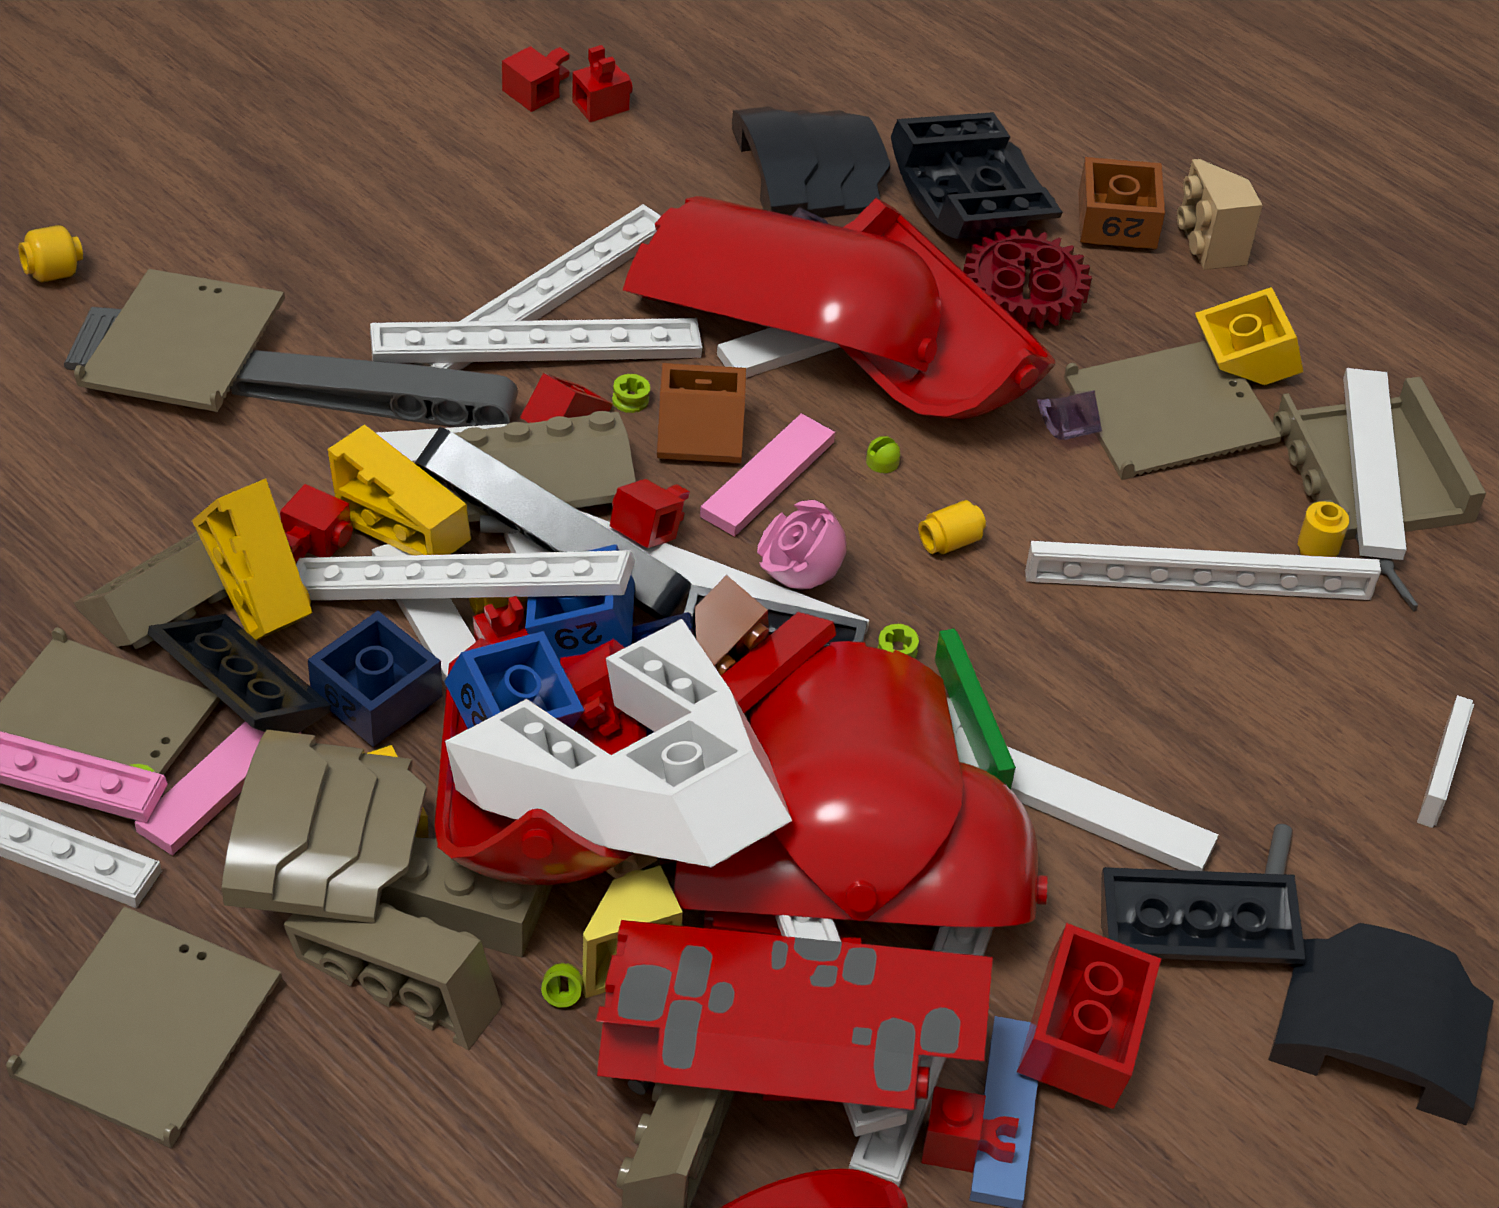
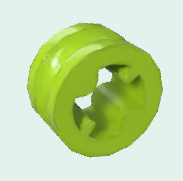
[612,374,650,413]
[878,624,919,659]

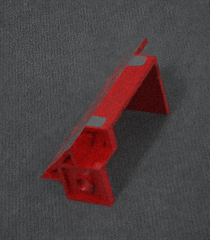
[596,920,993,1110]

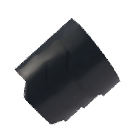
[732,106,891,220]
[890,112,1063,239]
[1268,923,1494,1126]

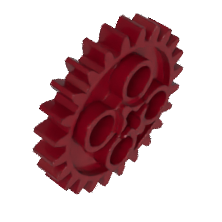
[963,229,1092,329]

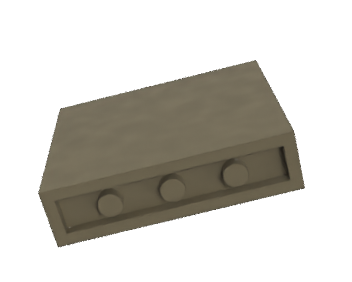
[1273,377,1486,540]

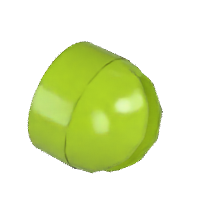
[866,436,901,473]
[541,963,583,1007]

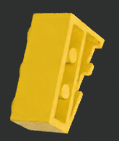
[327,424,471,555]
[192,478,312,640]

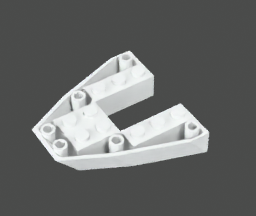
[445,619,792,867]

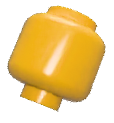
[18,225,83,282]

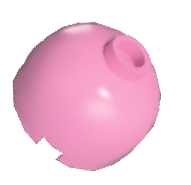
[757,500,847,590]

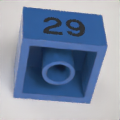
[525,544,635,662]
[444,631,584,729]

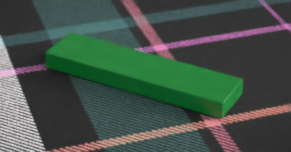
[935,628,1016,789]

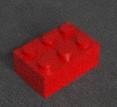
[1017,923,1161,1109]

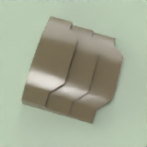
[221,730,427,923]

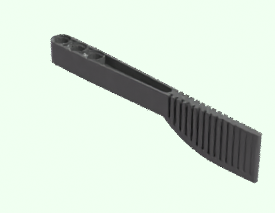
[64,307,518,427]

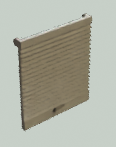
[74,269,285,412]
[1064,341,1281,480]
[0,627,221,820]
[6,906,282,1148]

